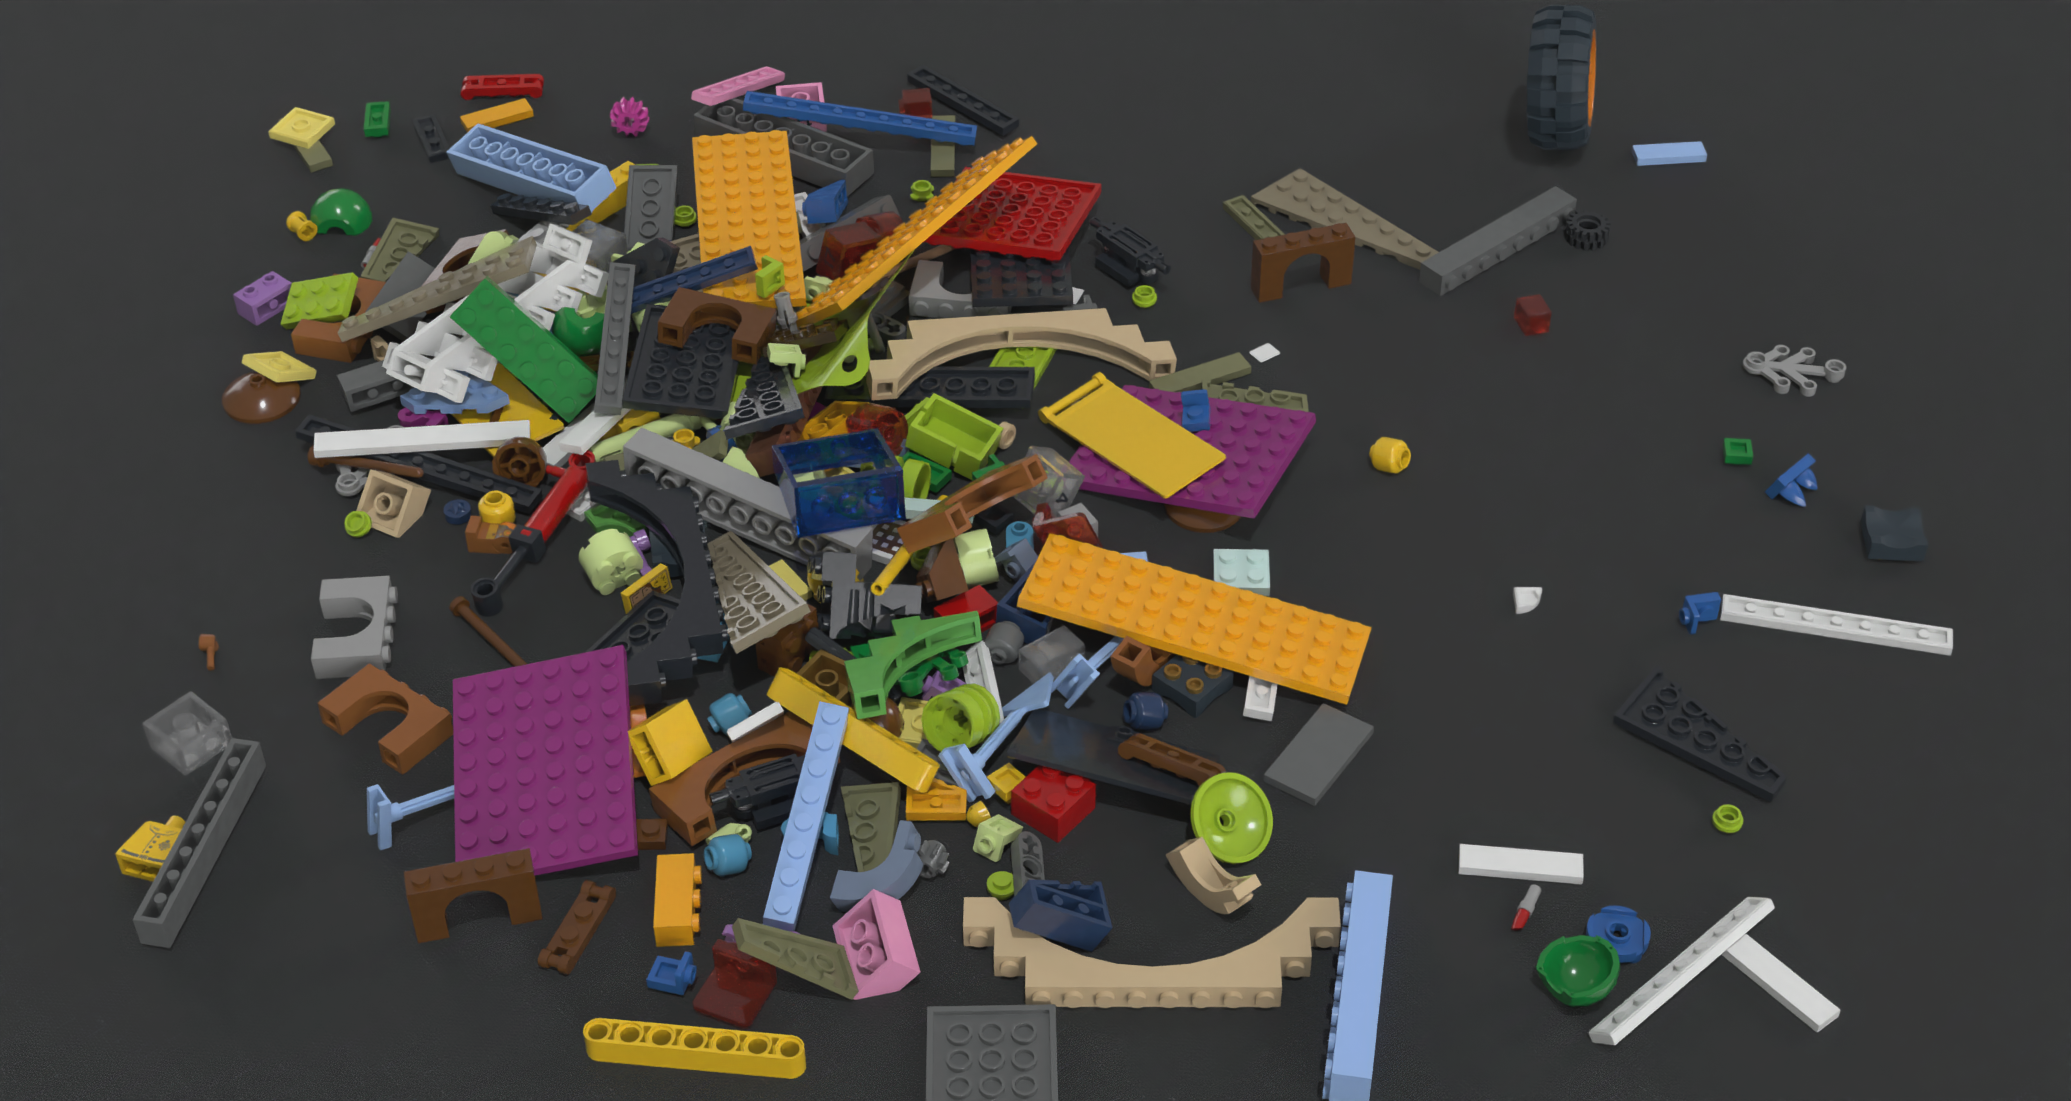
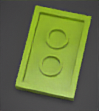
[281,272,358,330]

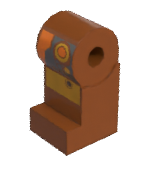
[465,516,517,554]

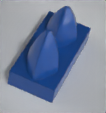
[1765,453,1818,507]

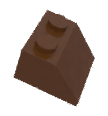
[915,538,969,604]

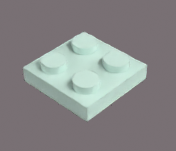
[1213,549,1270,596]

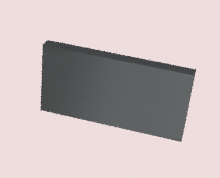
[623,165,678,253]
[366,251,435,342]
[1263,703,1374,806]

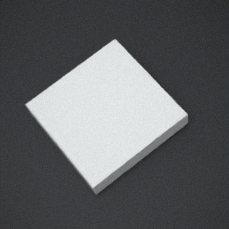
[727,701,784,743]

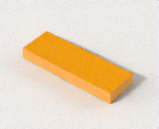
[460,98,534,133]

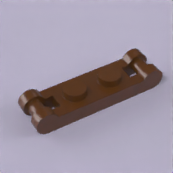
[1118,733,1226,787]
[538,880,616,975]

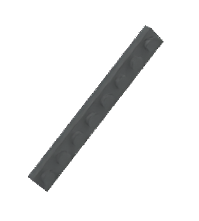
[594,262,635,415]

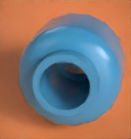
[707,693,752,736]
[704,834,752,876]

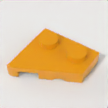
[906,778,967,820]

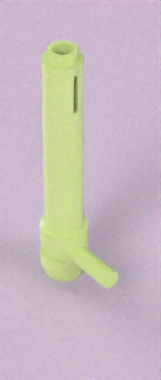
[588,414,717,462]

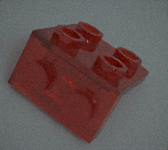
[1032,502,1103,548]
[693,939,777,1028]

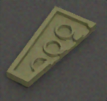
[360,218,440,282]
[1202,379,1309,412]
[732,918,859,1000]

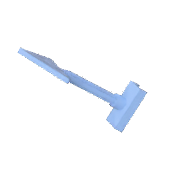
[1051,636,1124,709]
[938,672,1054,802]
[367,784,454,850]

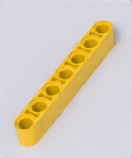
[767,667,940,793]
[583,1018,806,1079]

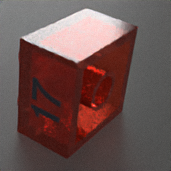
[816,221,882,281]

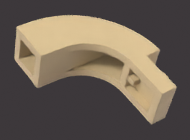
[1166,837,1261,914]

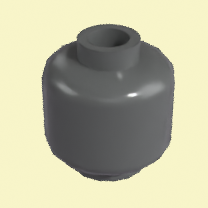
[984,621,1024,664]

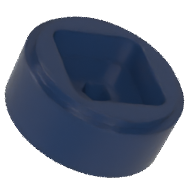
[443,499,472,525]

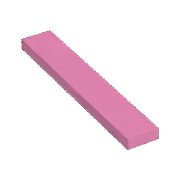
[691,66,785,106]

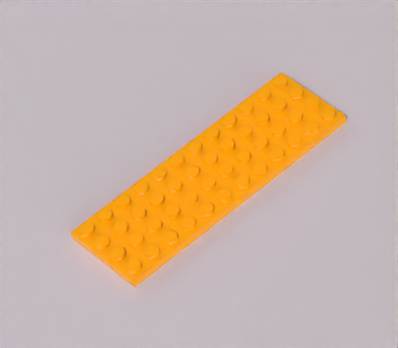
[692,130,807,308]
[796,136,1038,330]
[1017,533,1372,705]

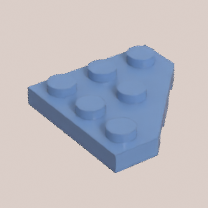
[400,370,510,414]

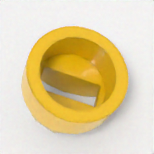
[966,801,991,827]

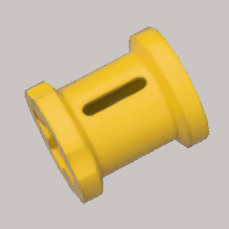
[286,211,318,241]

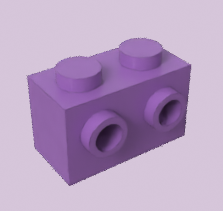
[233,271,292,326]

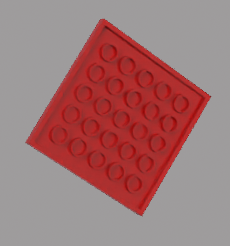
[924,167,1102,261]

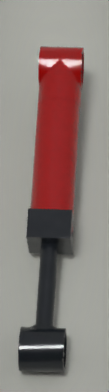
[471,450,596,617]

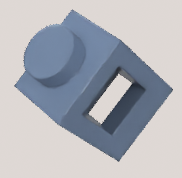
[994,538,1038,583]

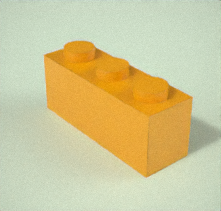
[653,853,702,947]

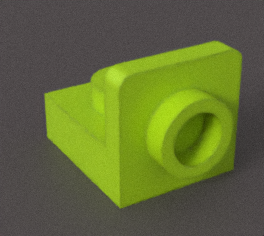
[755,255,785,299]

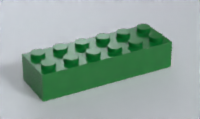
[450,276,598,423]

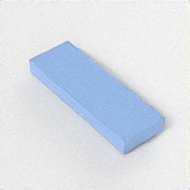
[1631,141,1707,166]

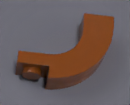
[1110,636,1176,686]

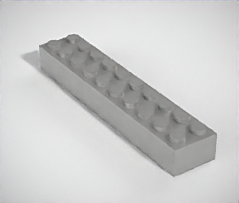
[623,427,873,581]

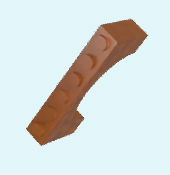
[897,454,1048,554]
[649,711,840,846]

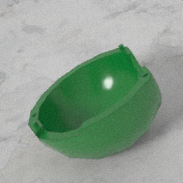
[310,188,372,236]
[552,307,604,356]
[1536,935,1620,1006]

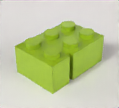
[905,393,1004,480]

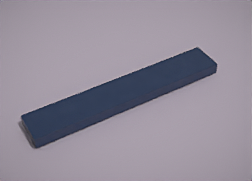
[631,246,758,314]

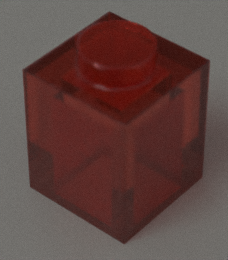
[898,88,932,119]
[1514,294,1552,336]

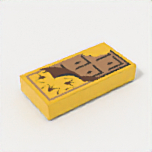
[621,563,673,614]

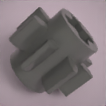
[916,840,949,878]

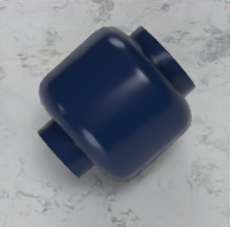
[1123,692,1168,730]

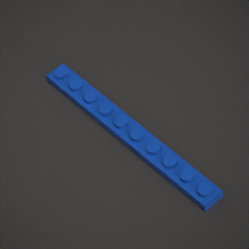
[743,91,977,146]

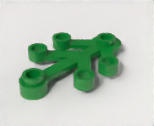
[894,648,969,696]

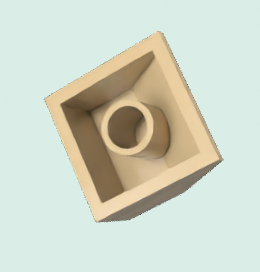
[356,469,431,538]

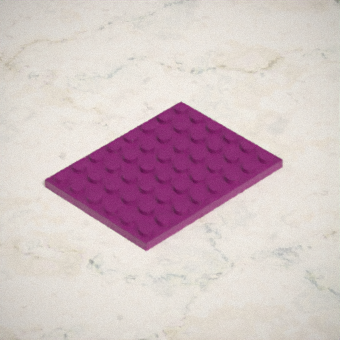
[1058,385,1316,519]
[453,645,638,875]

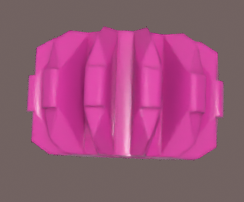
[610,97,650,137]

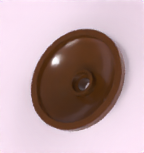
[222,371,301,424]
[1164,503,1242,533]

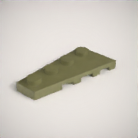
[841,782,901,872]

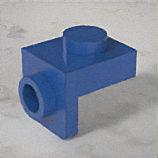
[646,951,697,995]

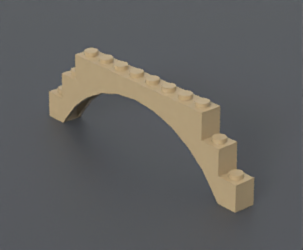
[866,308,1177,400]
[963,897,1341,1008]

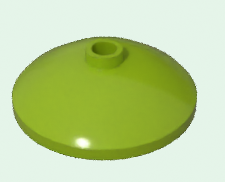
[1191,772,1273,864]

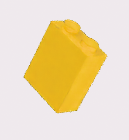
[628,699,713,786]

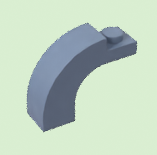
[830,820,923,912]

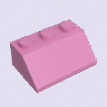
[833,889,921,1000]

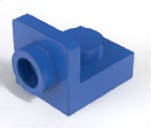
[1181,389,1211,432]
[1679,592,1721,634]

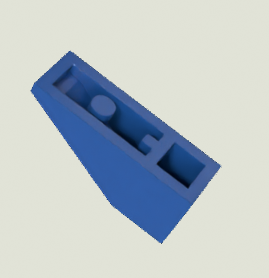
[802,180,848,224]

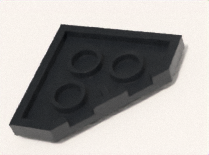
[607,238,680,287]

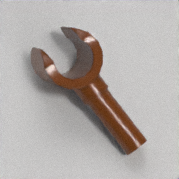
[199,634,219,671]

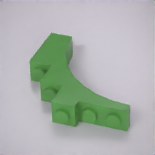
[844,611,982,719]

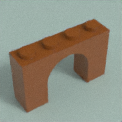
[291,274,386,363]
[318,663,453,775]

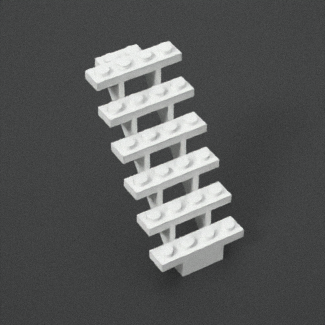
[382,223,609,403]

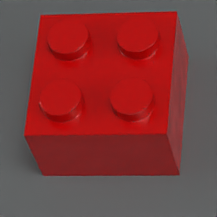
[1011,765,1096,843]

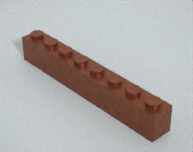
[745,345,823,477]

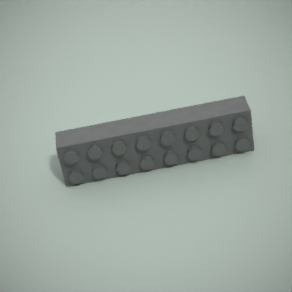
[693,98,874,196]

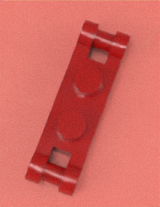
[460,74,544,100]

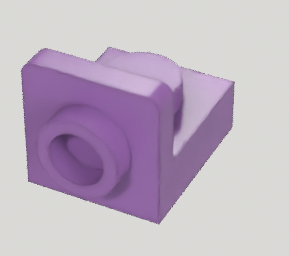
[920,670,967,701]

